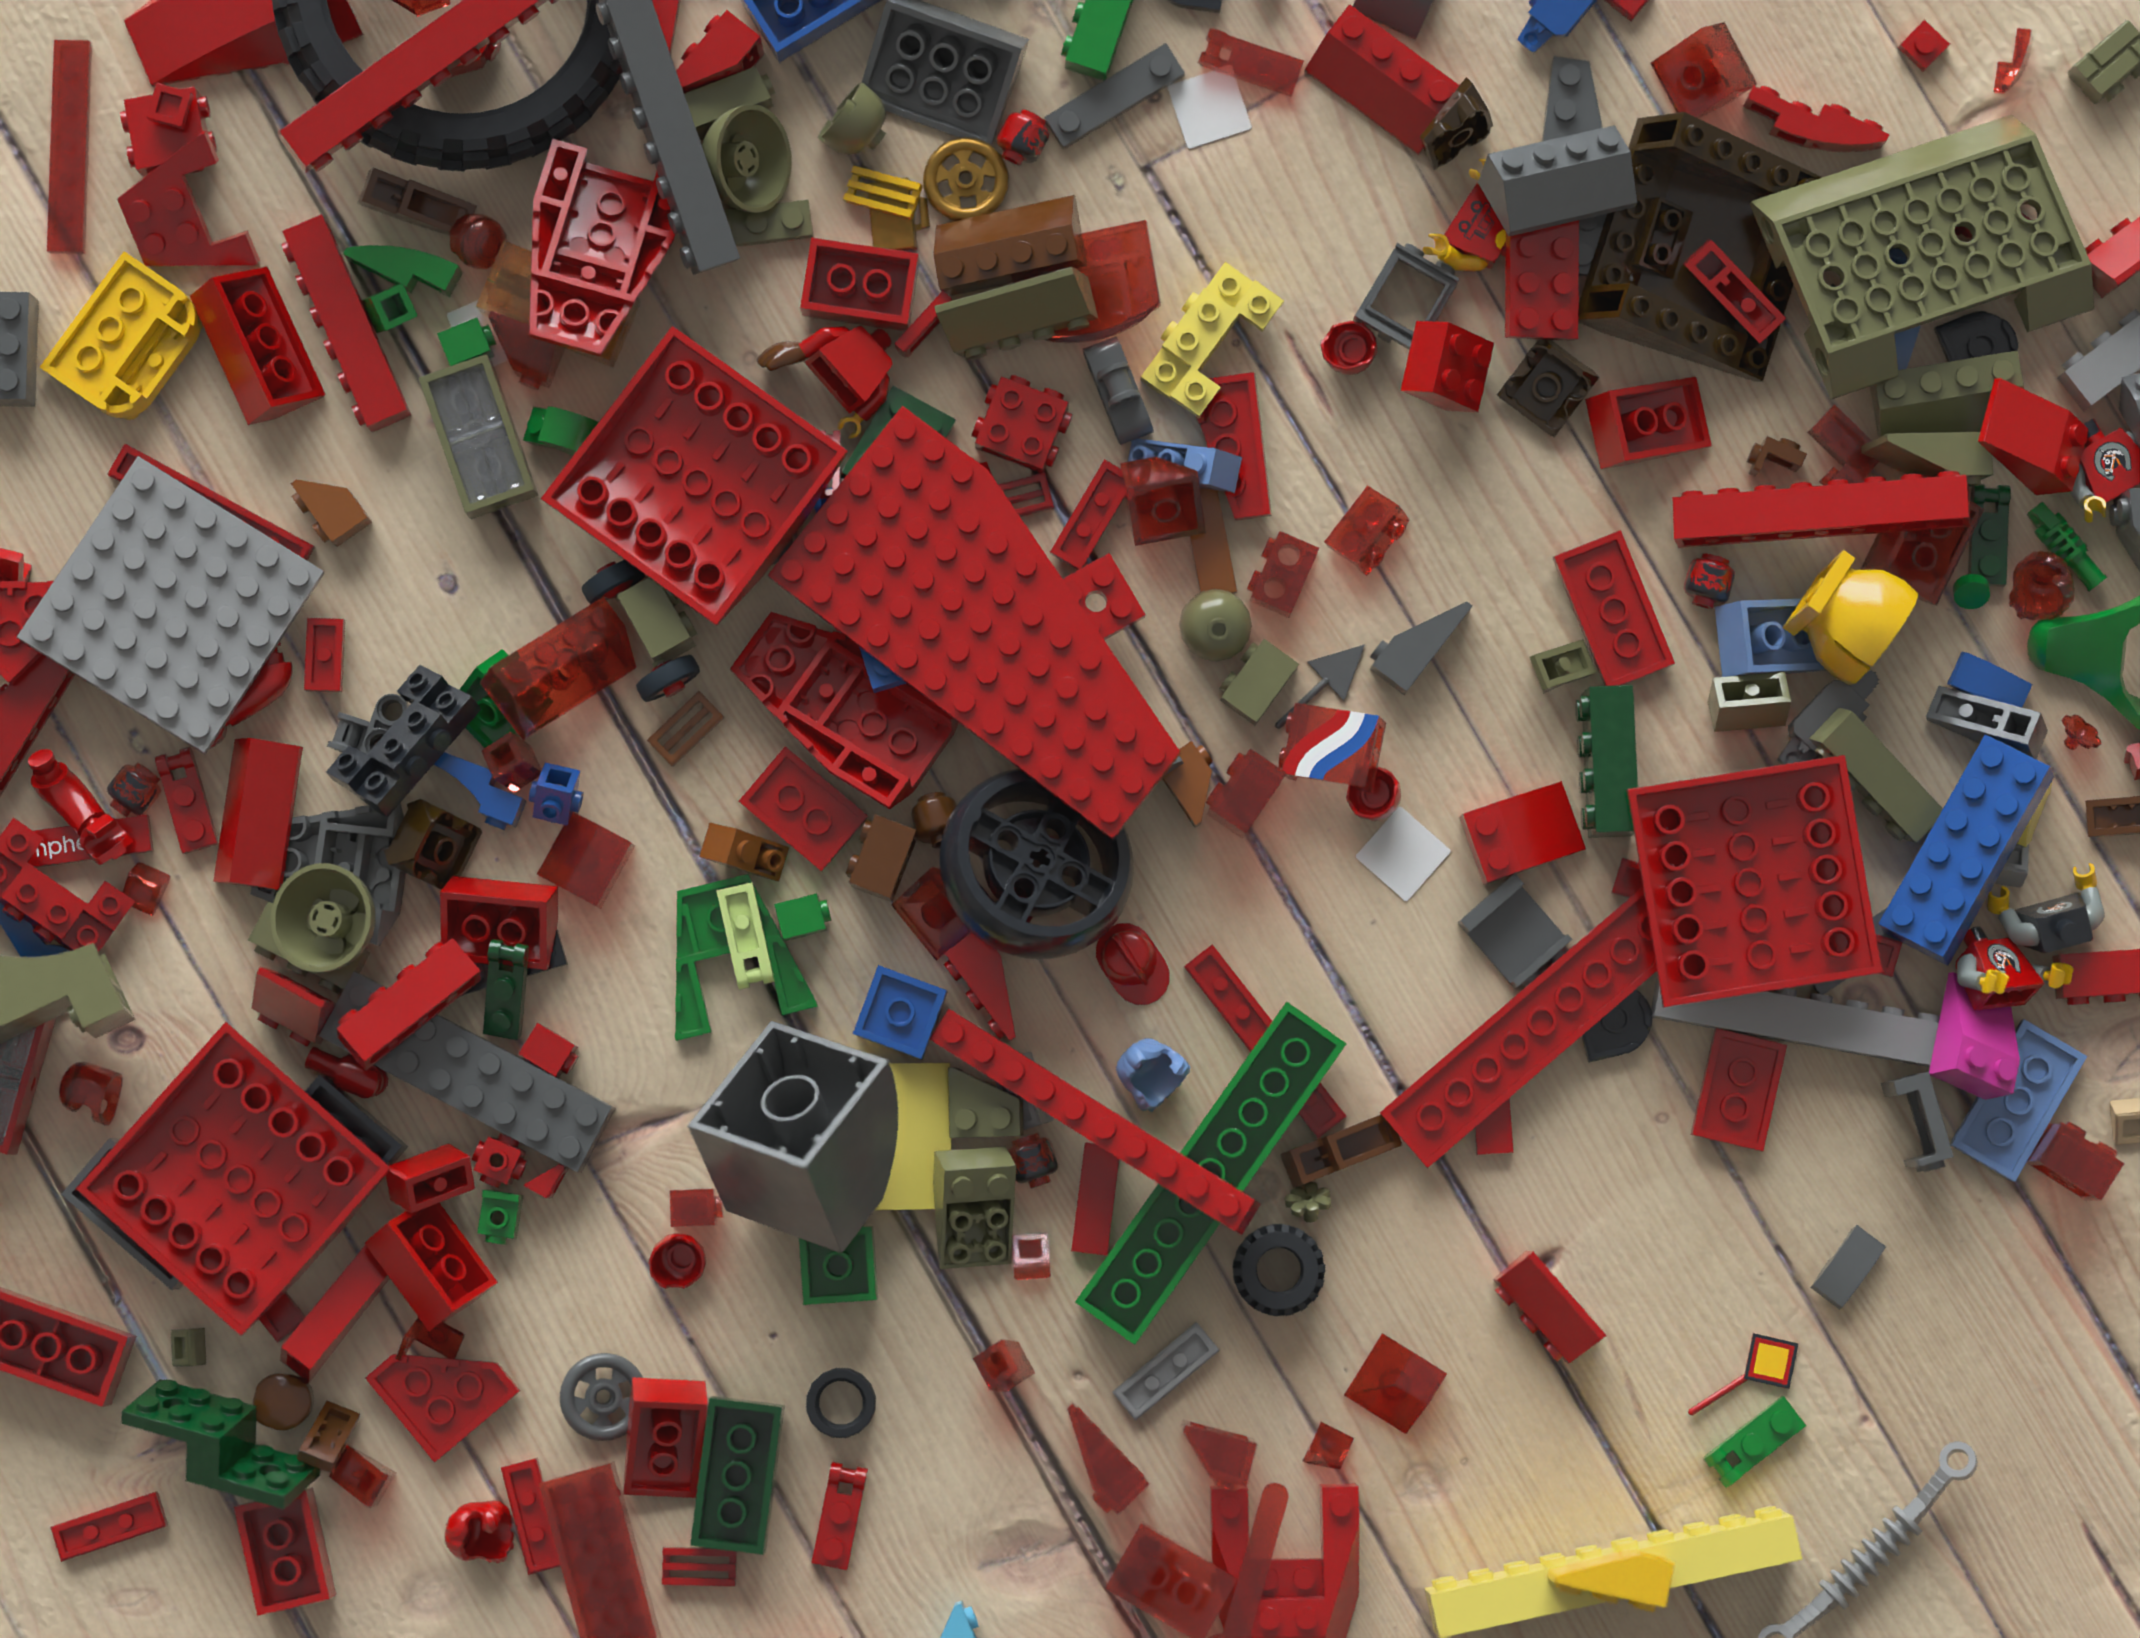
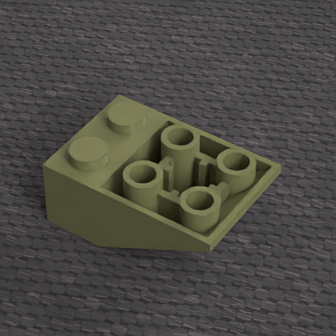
[933,1146,1016,1269]

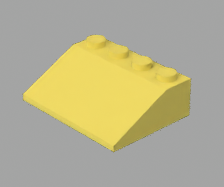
[875,1063,952,1210]

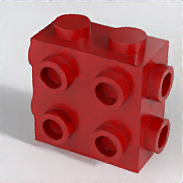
[120,86,217,177]
[971,375,1073,474]

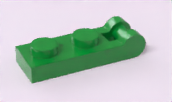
[1703,1396,1807,1488]

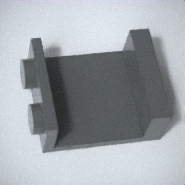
[1457,874,1573,988]

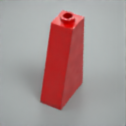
[280,1245,390,1383]

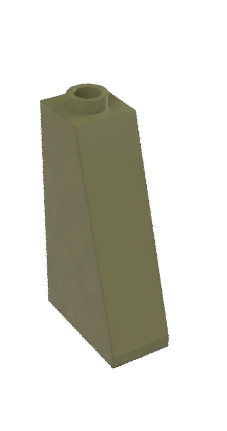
[642,66,776,141]

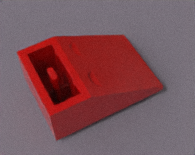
[676,10,765,93]

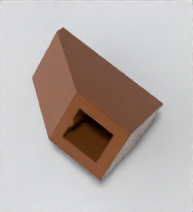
[291,479,373,547]
[699,823,789,882]

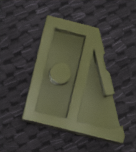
[948,1067,1024,1138]

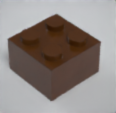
[845,814,918,903]

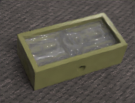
[419,354,539,519]

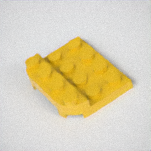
[40,251,203,420]

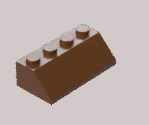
[933,195,1088,296]

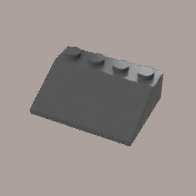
[862,0,1029,146]

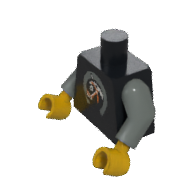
[1987,863,2105,953]

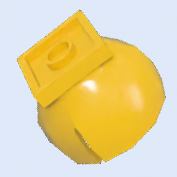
[1783,550,1918,685]

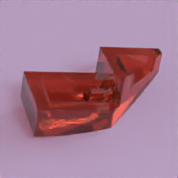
[1994,28,2033,94]

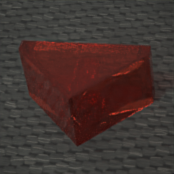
[329,1445,397,1508]

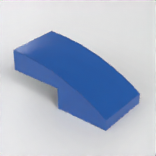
[1947,652,2033,707]

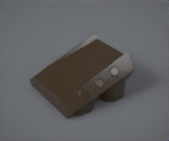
[1420,77,1493,170]
[1497,339,1600,437]
[384,799,482,890]

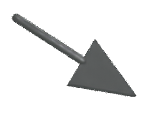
[1275,644,1365,729]

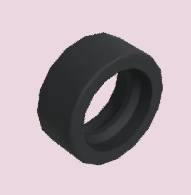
[806,1368,876,1438]

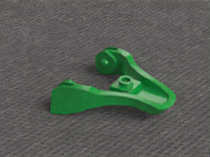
[2027,595,2140,730]

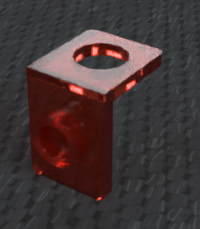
[395,1317,465,1361]

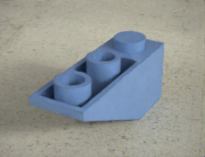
[1126,439,1242,493]

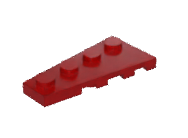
[1196,372,1272,520]

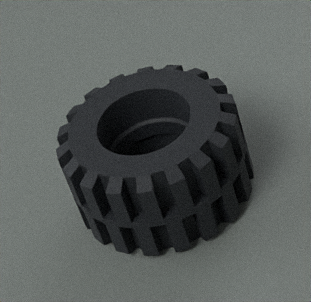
[1232,1224,1326,1316]

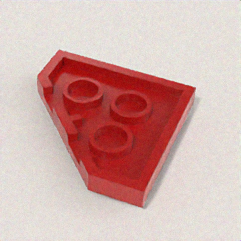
[0,581,54,685]
[365,1354,521,1463]

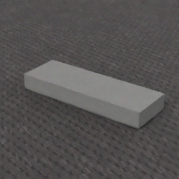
[1112,1322,1220,1421]

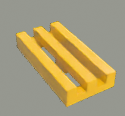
[843,165,923,220]

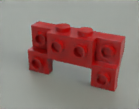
[0,817,135,953]

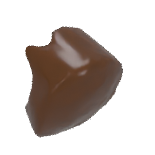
[253,1373,314,1431]

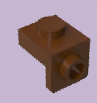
[1747,436,1807,477]

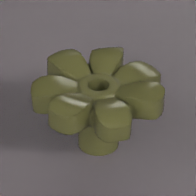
[1284,1182,1331,1223]

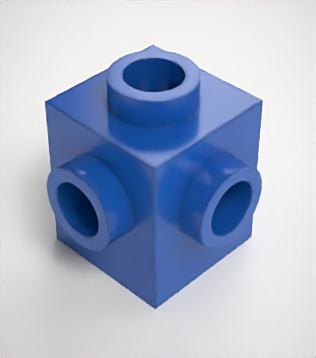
[529,762,584,826]

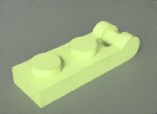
[716,882,775,990]

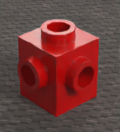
[472,1133,528,1188]

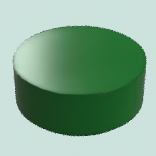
[1953,574,1990,609]

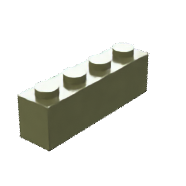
[1809,708,1943,843]

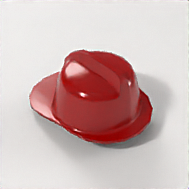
[1096,923,1170,1005]

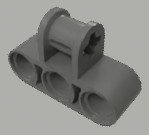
[1083,336,1154,445]
[327,694,410,754]

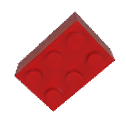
[800,237,920,332]
[364,1203,498,1332]
[234,1487,336,1616]

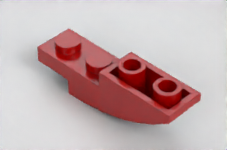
[1742,85,1890,152]

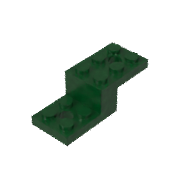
[121,1379,321,1509]

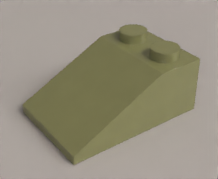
[1861,432,1994,487]

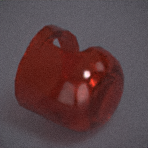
[59,1061,123,1126]

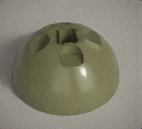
[702,104,792,212]
[270,863,376,972]

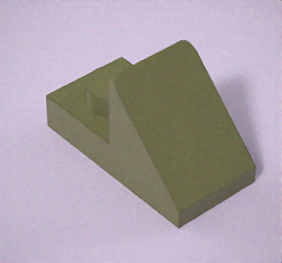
[1530,639,1597,693]

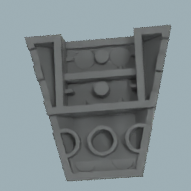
[250,803,406,946]

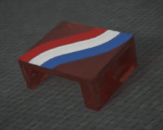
[1279,703,1386,793]

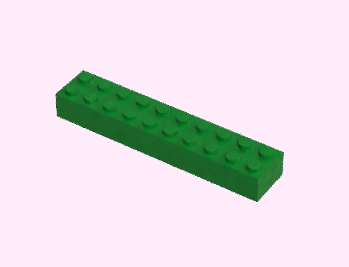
[1075,1001,1347,1345]

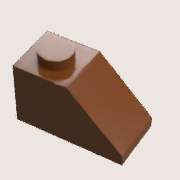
[1162,741,1213,828]

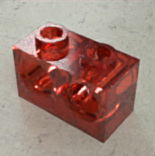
[1247,531,1319,618]

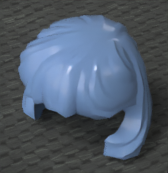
[1116,1038,1190,1112]

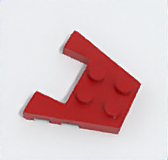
[117,130,260,266]

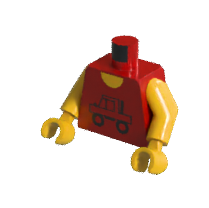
[1423,158,1506,271]

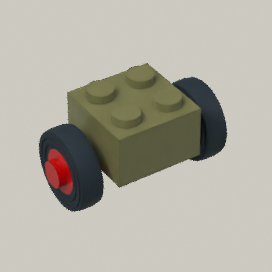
[581,560,700,702]

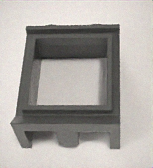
[1353,243,1460,355]

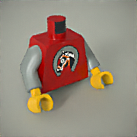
[2069,418,2140,523]
[1955,926,2073,1011]

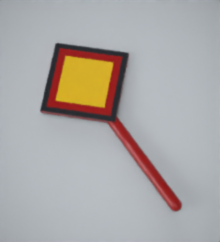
[1688,1333,1799,1416]

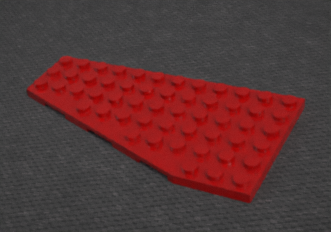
[767,405,1181,840]

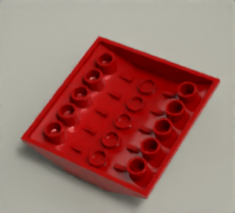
[541,326,848,626]
[1627,755,1882,1007]
[76,1022,391,1336]

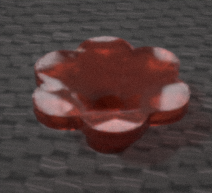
[2062,714,2102,750]

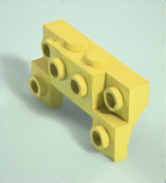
[1140,262,1284,418]

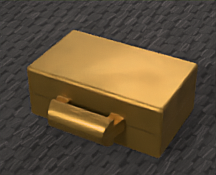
[868,177,930,251]

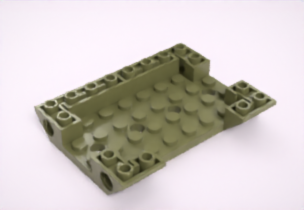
[1750,114,2094,400]

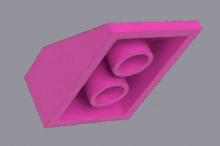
[1929,972,2020,1100]

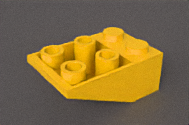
[1547,1549,1675,1612]

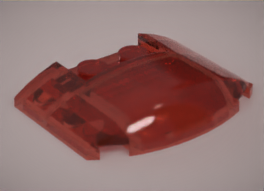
[1013,220,1161,343]

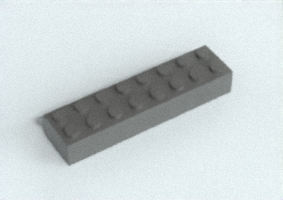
[319,972,616,1172]

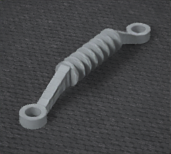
[1758,1441,1978,1638]

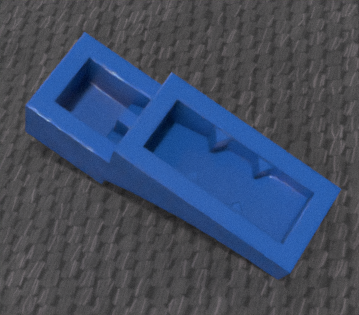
[434,752,527,831]

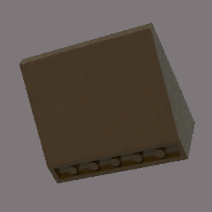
[1578,112,1823,382]

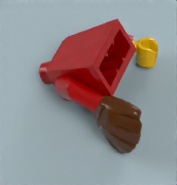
[757,325,893,439]

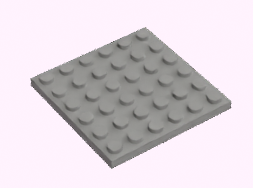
[17,456,324,755]

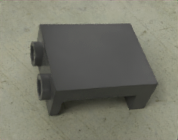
[1881,1072,1954,1172]

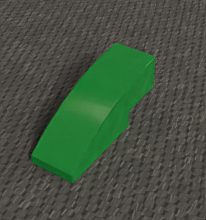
[343,245,463,297]

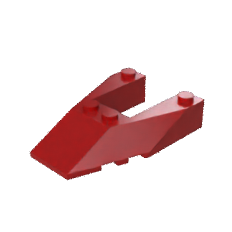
[1210,1483,1360,1638]

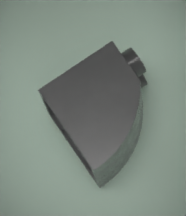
[688,1021,898,1253]

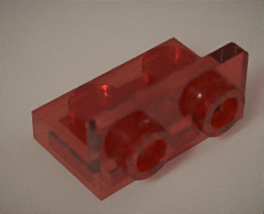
[1324,485,1409,576]

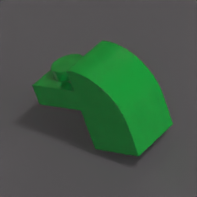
[523,406,598,456]

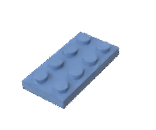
[1950,1019,2087,1182]

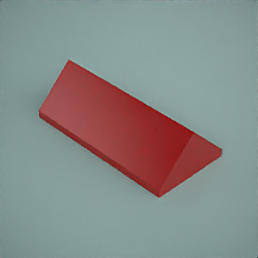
[213,738,303,890]

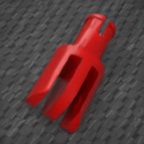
[305,1047,389,1099]

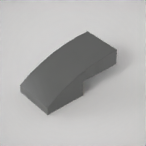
[1810,1225,1886,1310]

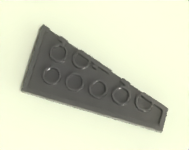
[1542,56,1633,281]

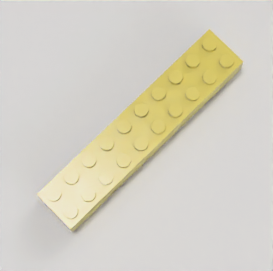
[1425,1506,1803,1638]

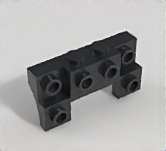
[326,665,481,817]

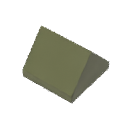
[171,1328,206,1367]

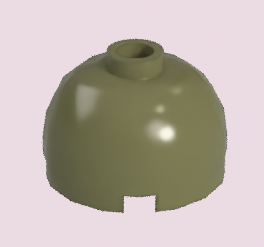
[818,82,886,155]
[1179,588,1252,662]

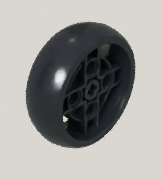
[939,769,1134,959]

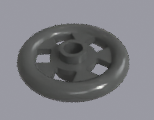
[560,1353,643,1441]

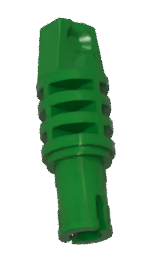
[2027,502,2107,592]

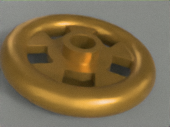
[923,138,1009,221]

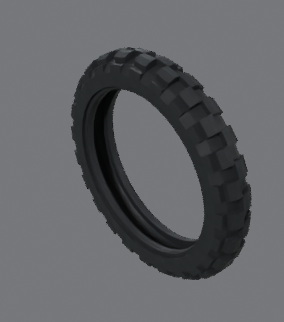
[272,0,623,172]

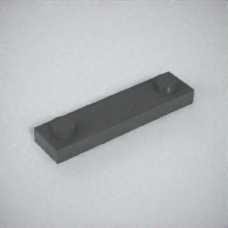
[1044,43,1185,150]

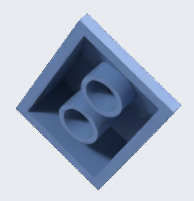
[1715,599,1827,677]

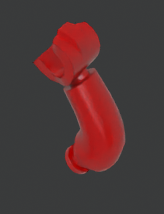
[210,641,293,749]
[28,749,134,866]

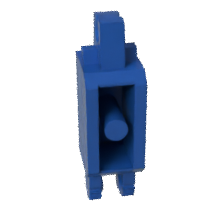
[1517,0,1597,53]

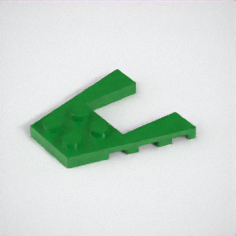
[675,874,818,1041]

